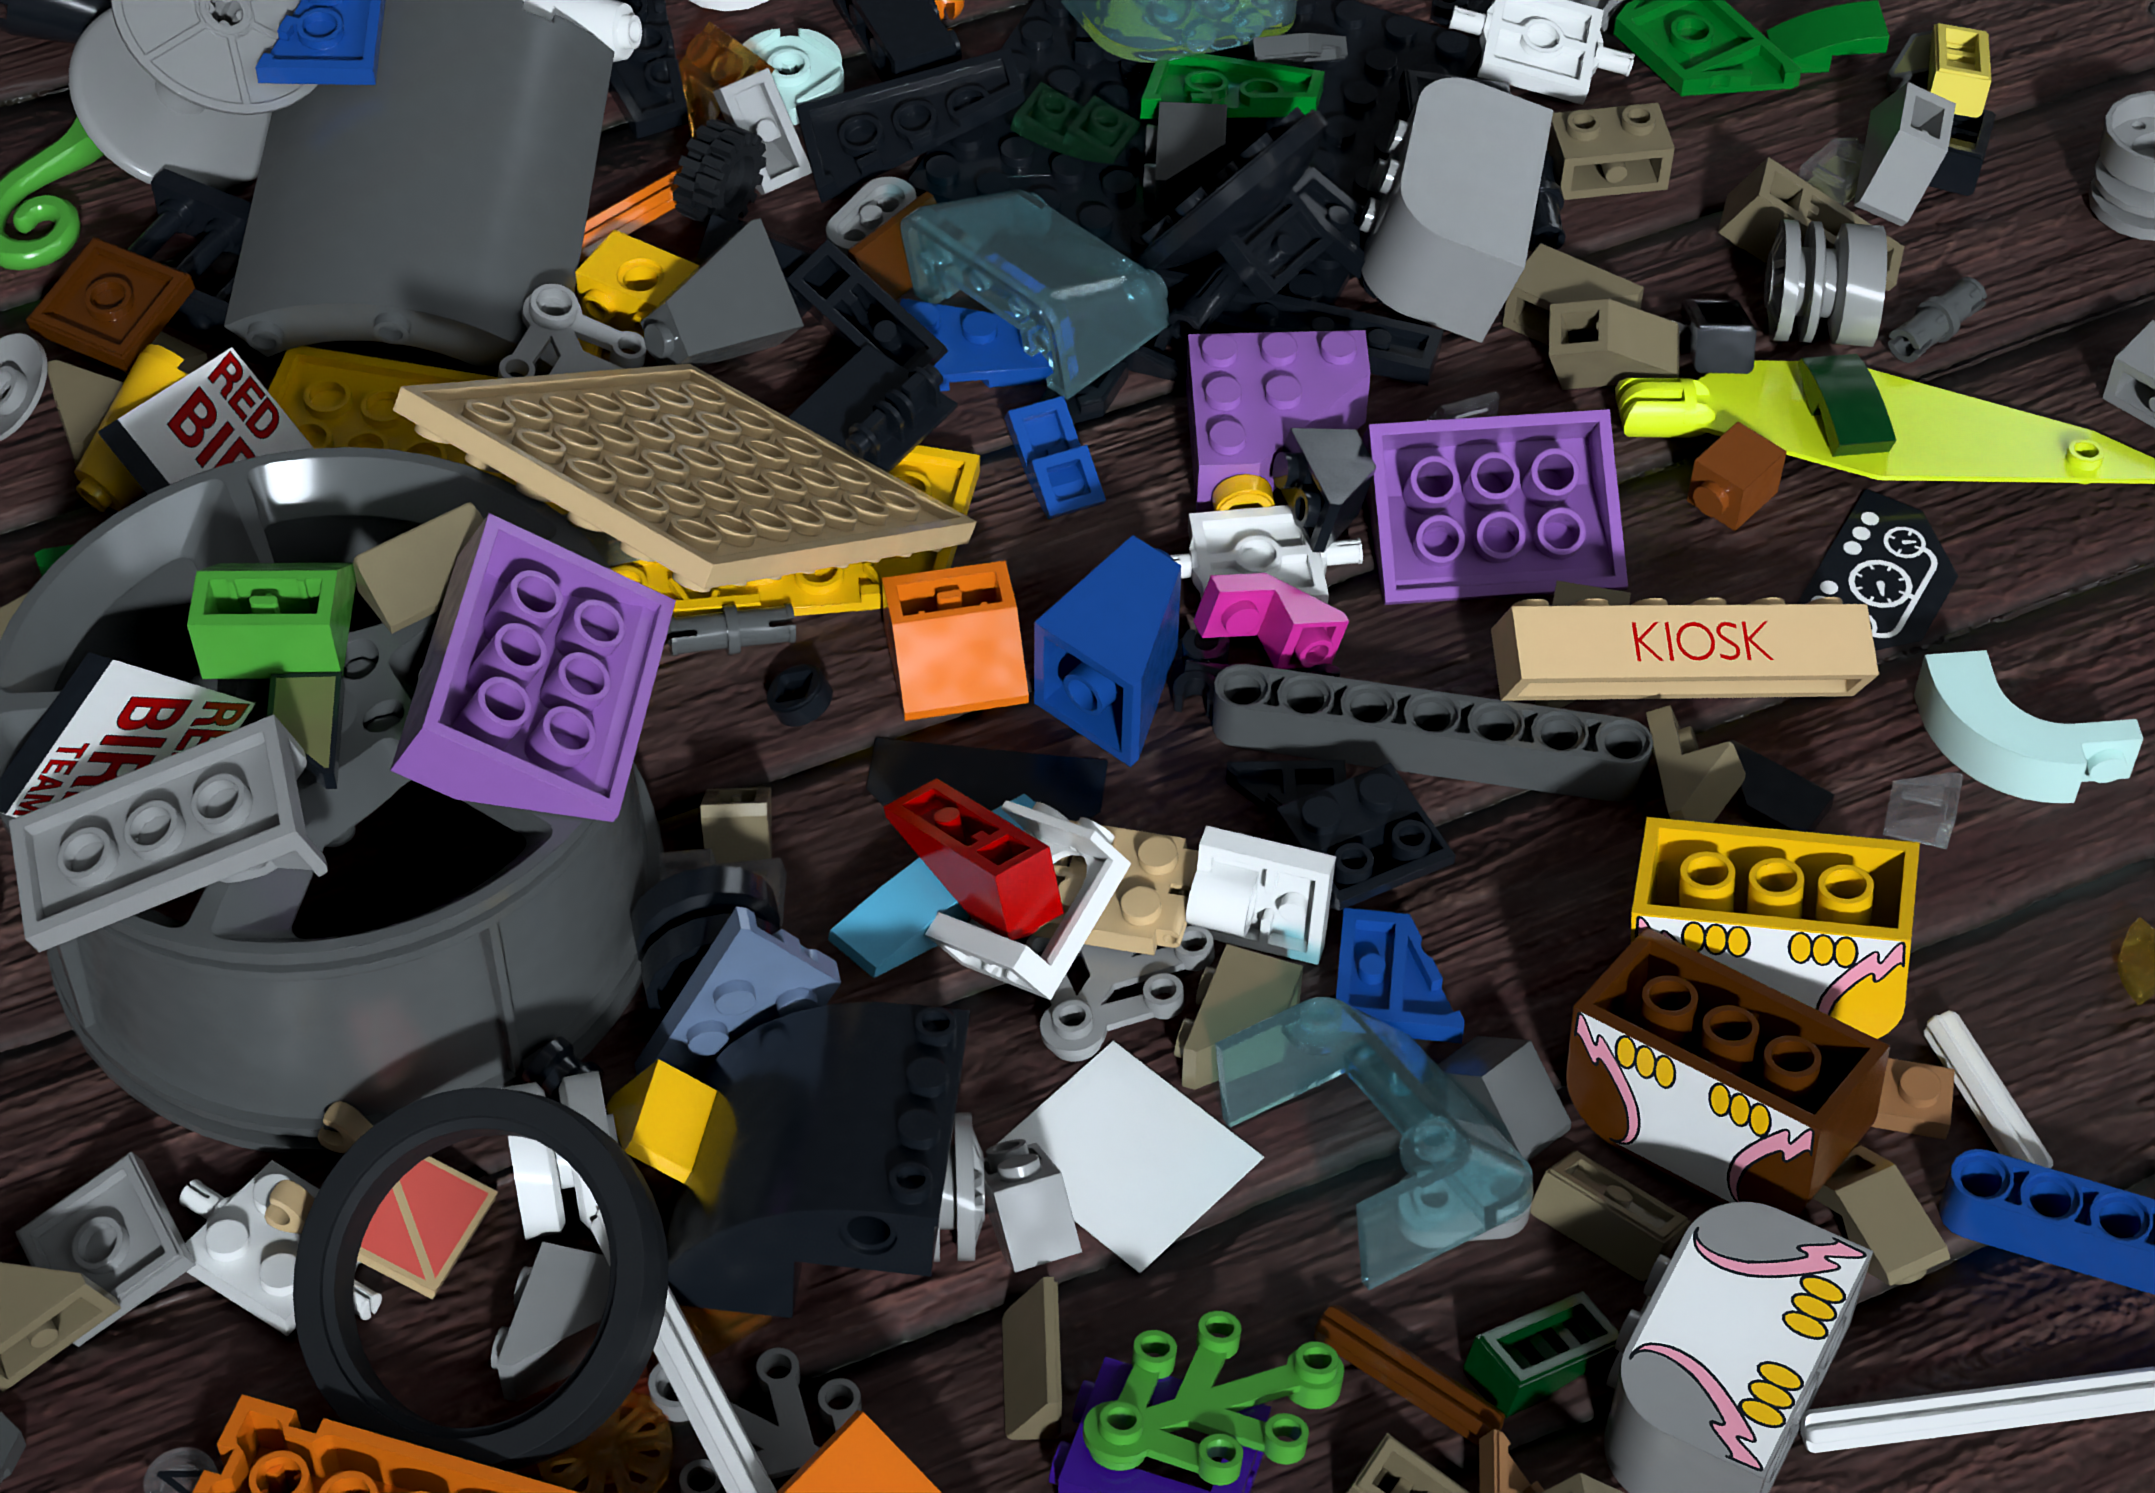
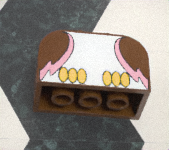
[1566,927,1890,1217]

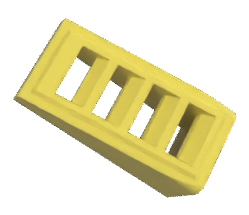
[1927,23,1991,118]

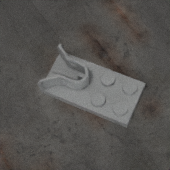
[9,714,328,953]

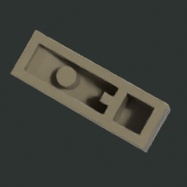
[1718,157,1905,291]

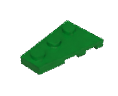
[1140,47,1325,119]

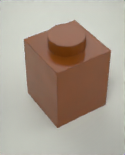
[1687,422,1787,531]

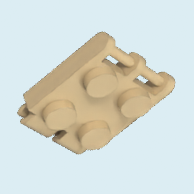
[1032,820,1199,956]

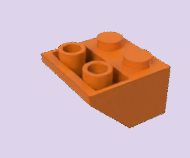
[882,560,1029,721]

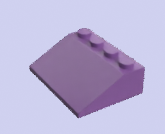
[1362,409,1628,605]
[390,513,676,822]

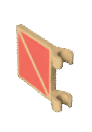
[264,1101,498,1300]

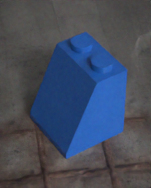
[1034,535,1182,767]

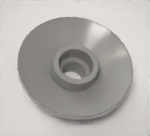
[0,333,48,441]

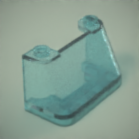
[900,189,1170,400]

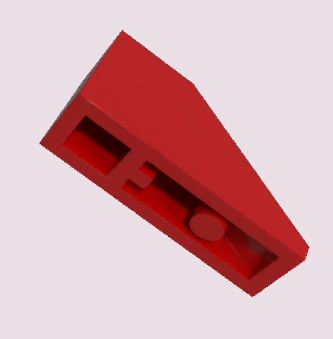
[883,778,1064,941]

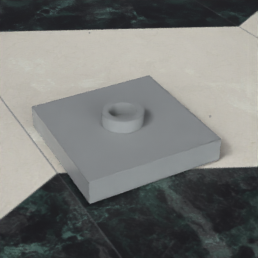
[15,1152,196,1347]

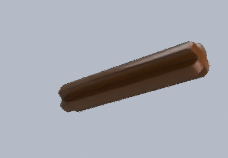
[1314,1305,1505,1447]

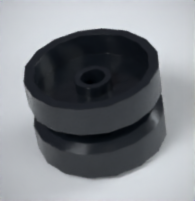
[630,865,780,1021]

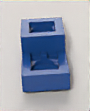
[1004,396,1106,519]

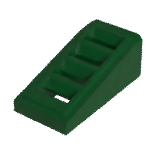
[1464,1291,1619,1418]

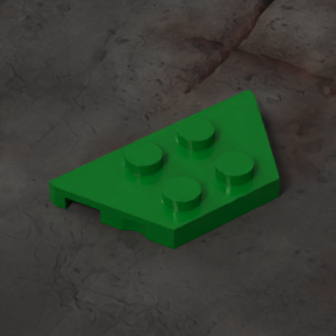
[1614,0,1802,96]

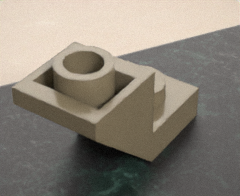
[1813,1145,1951,1286]

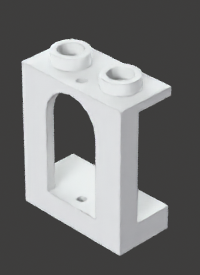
[925,800,1131,1000]

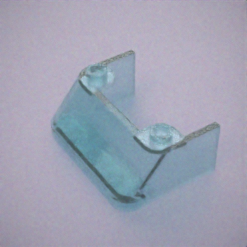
[1215,997,1533,1290]

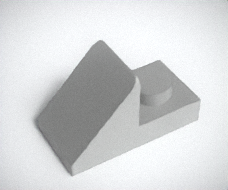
[713,68,813,195]

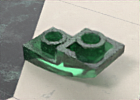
[1010,82,1142,164]

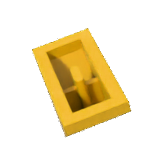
[606,1059,717,1184]

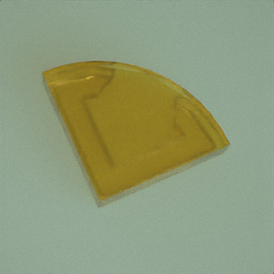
[2118,917,2155,1006]

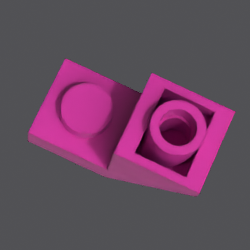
[1193,573,1349,669]

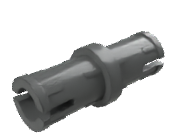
[1888,276,1987,363]
[667,603,796,656]

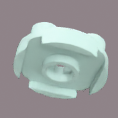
[734,28,845,125]

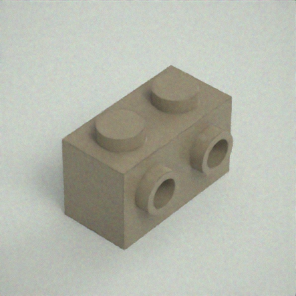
[1546,103,1675,200]

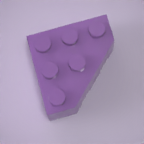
[1186,330,1371,513]

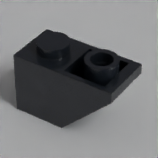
[1273,428,1376,553]

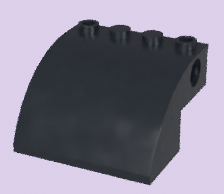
[664,1001,970,1318]

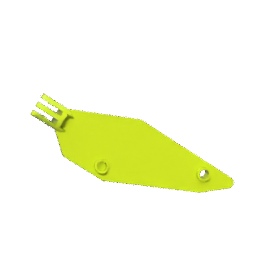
[1615,360,2155,484]

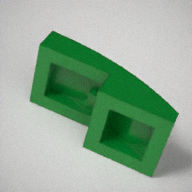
[1765,0,1890,74]

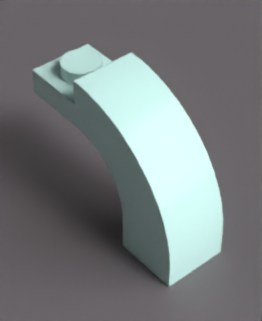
[1914,650,2143,803]

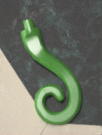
[0,115,104,270]

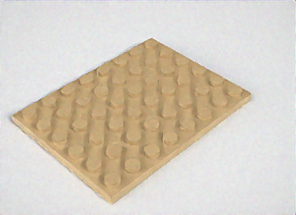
[393,364,977,592]

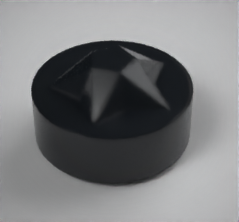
[766,664,833,727]

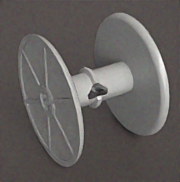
[69,0,318,192]

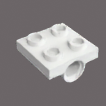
[1186,826,1336,965]

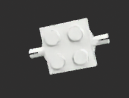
[1448,0,1635,105]
[1170,505,1363,604]
[179,1160,382,1336]

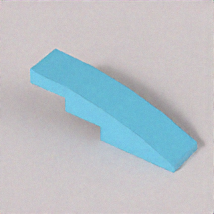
[828,794,1036,978]

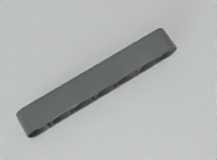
[1212,664,1653,802]

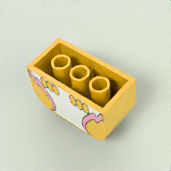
[1631,817,1920,1039]

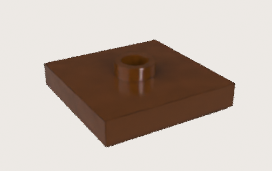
[26,237,195,372]

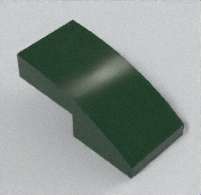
[1798,354,1896,457]

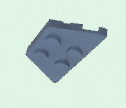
[635,907,841,1078]

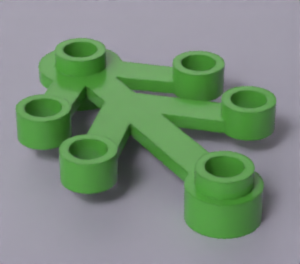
[1083,1311,1344,1486]

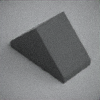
[1427,1036,1572,1167]

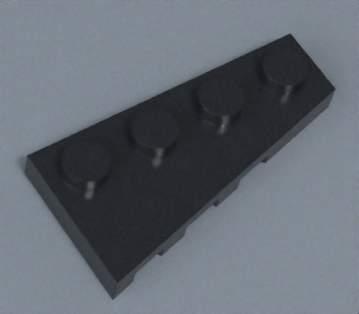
[608,0,689,139]

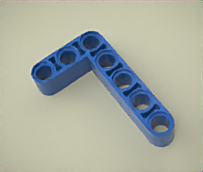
[1939,1149,2155,1295]

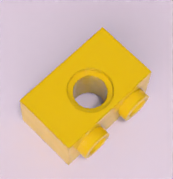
[575,230,700,338]

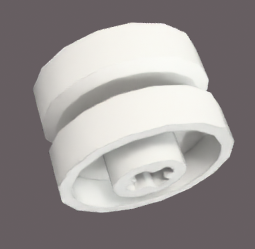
[501,1071,618,1240]

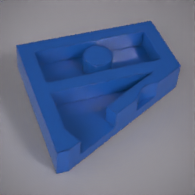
[1333,908,1465,1044]

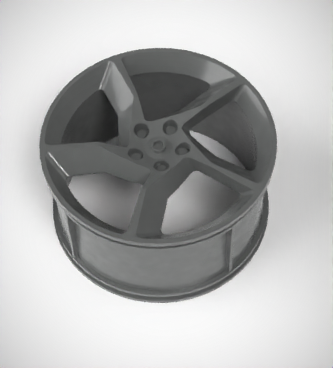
[0,447,666,1157]

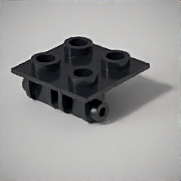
[788,344,958,473]

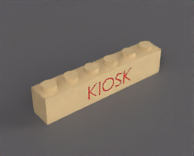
[1491,597,1879,701]

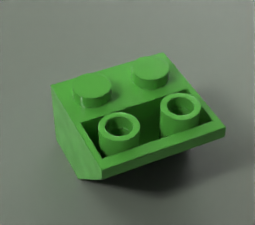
[187,563,356,679]

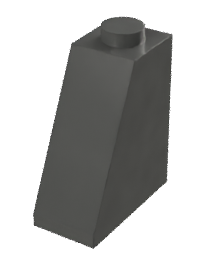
[640,218,804,368]

